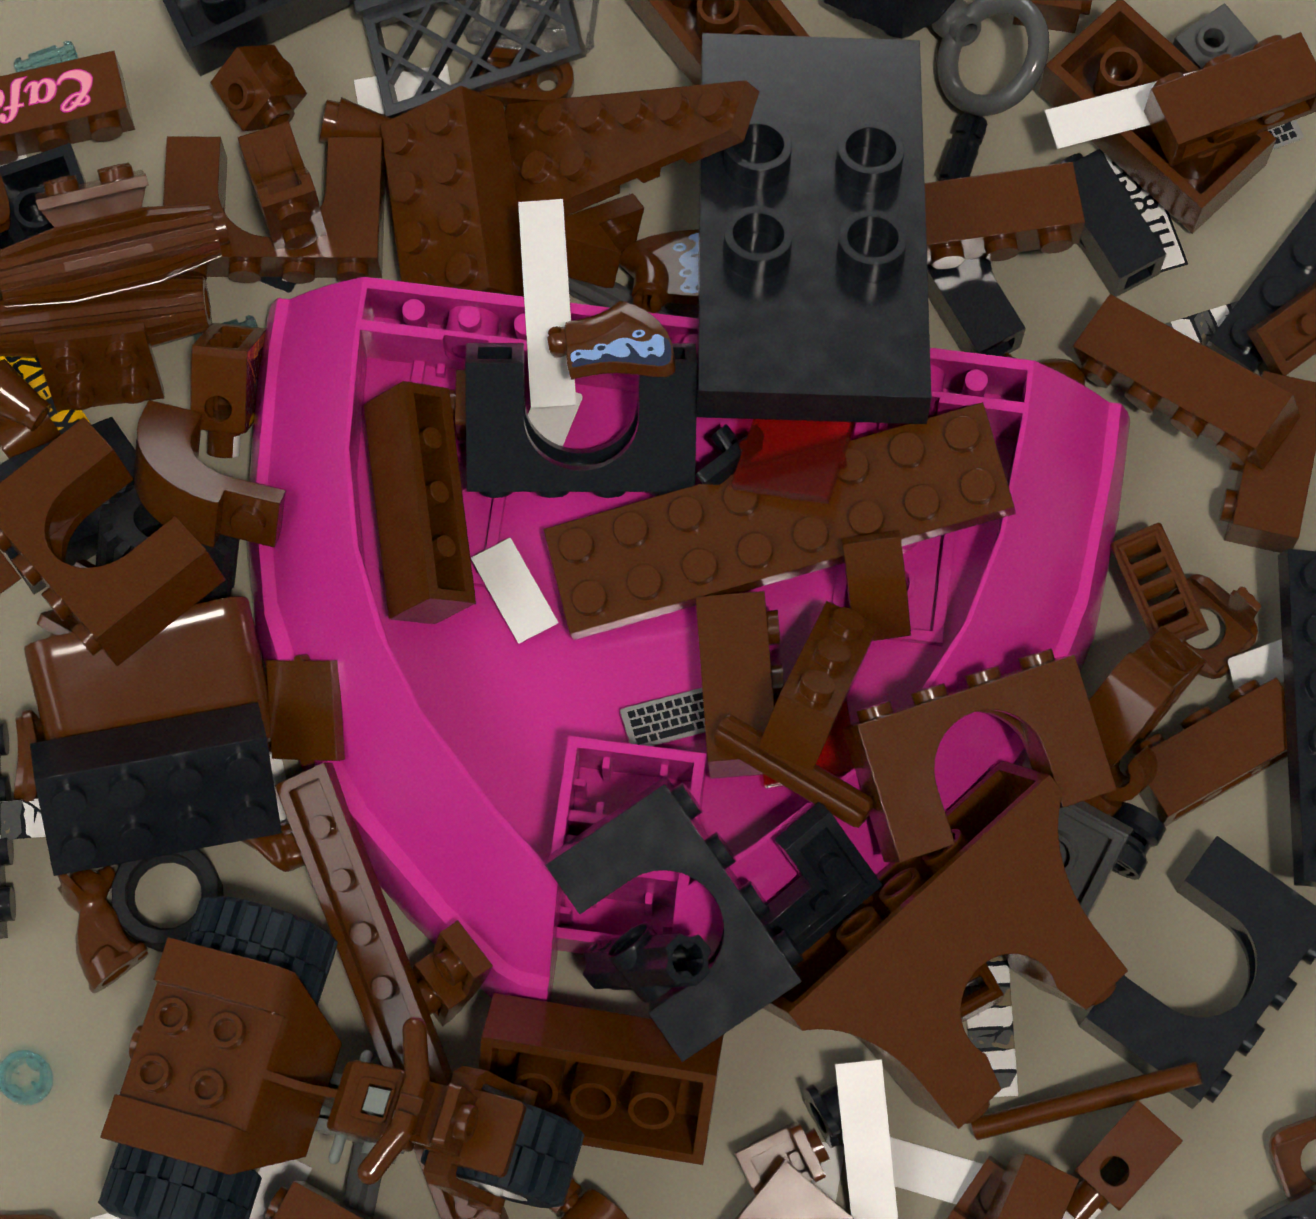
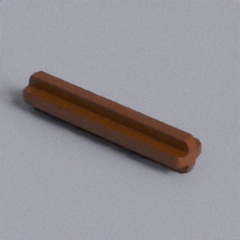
[713,715,873,828]

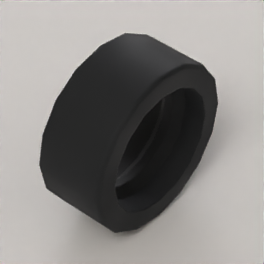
[112,849,224,952]

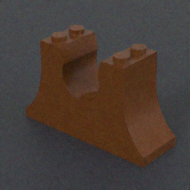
[763,761,1128,1129]

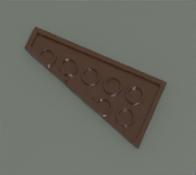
[505,80,760,217]

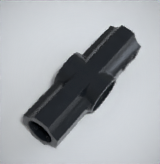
[583,922,711,1003]

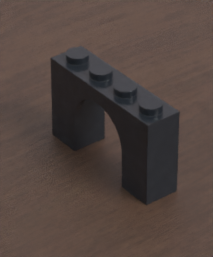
[927,149,1166,356]
[465,343,698,498]
[545,776,804,1062]
[1079,836,1316,1109]

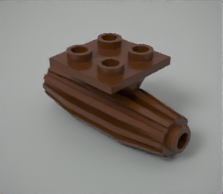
[0,162,230,307]
[0,275,212,411]

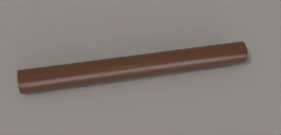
[971,1061,1203,1141]

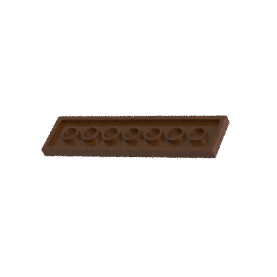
[544,402,1016,640]

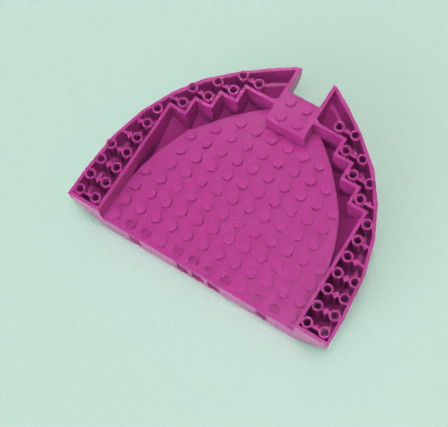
[247,277,1130,1009]

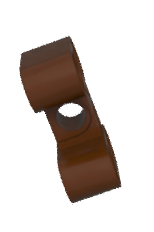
[1089,626,1207,770]

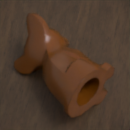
[57,866,149,993]

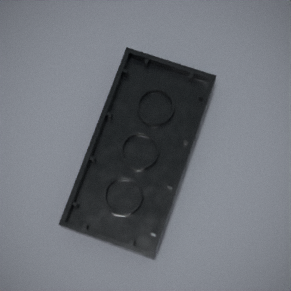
[697,33,932,424]

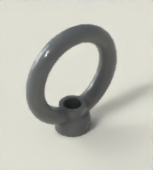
[932,0,1050,116]

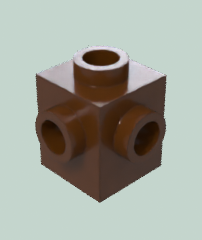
[210,45,307,131]

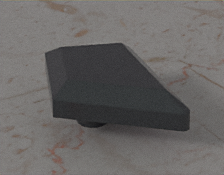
[696,424,765,485]

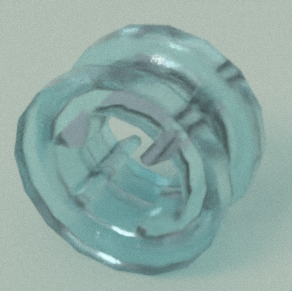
[0,1050,53,1105]

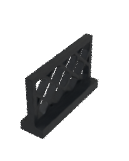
[353,0,587,118]

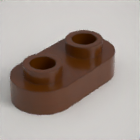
[468,47,574,106]

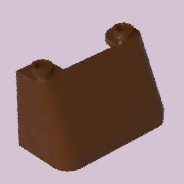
[24,596,272,755]

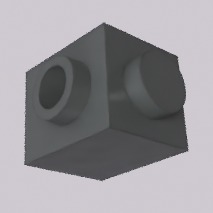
[1173,3,1258,70]

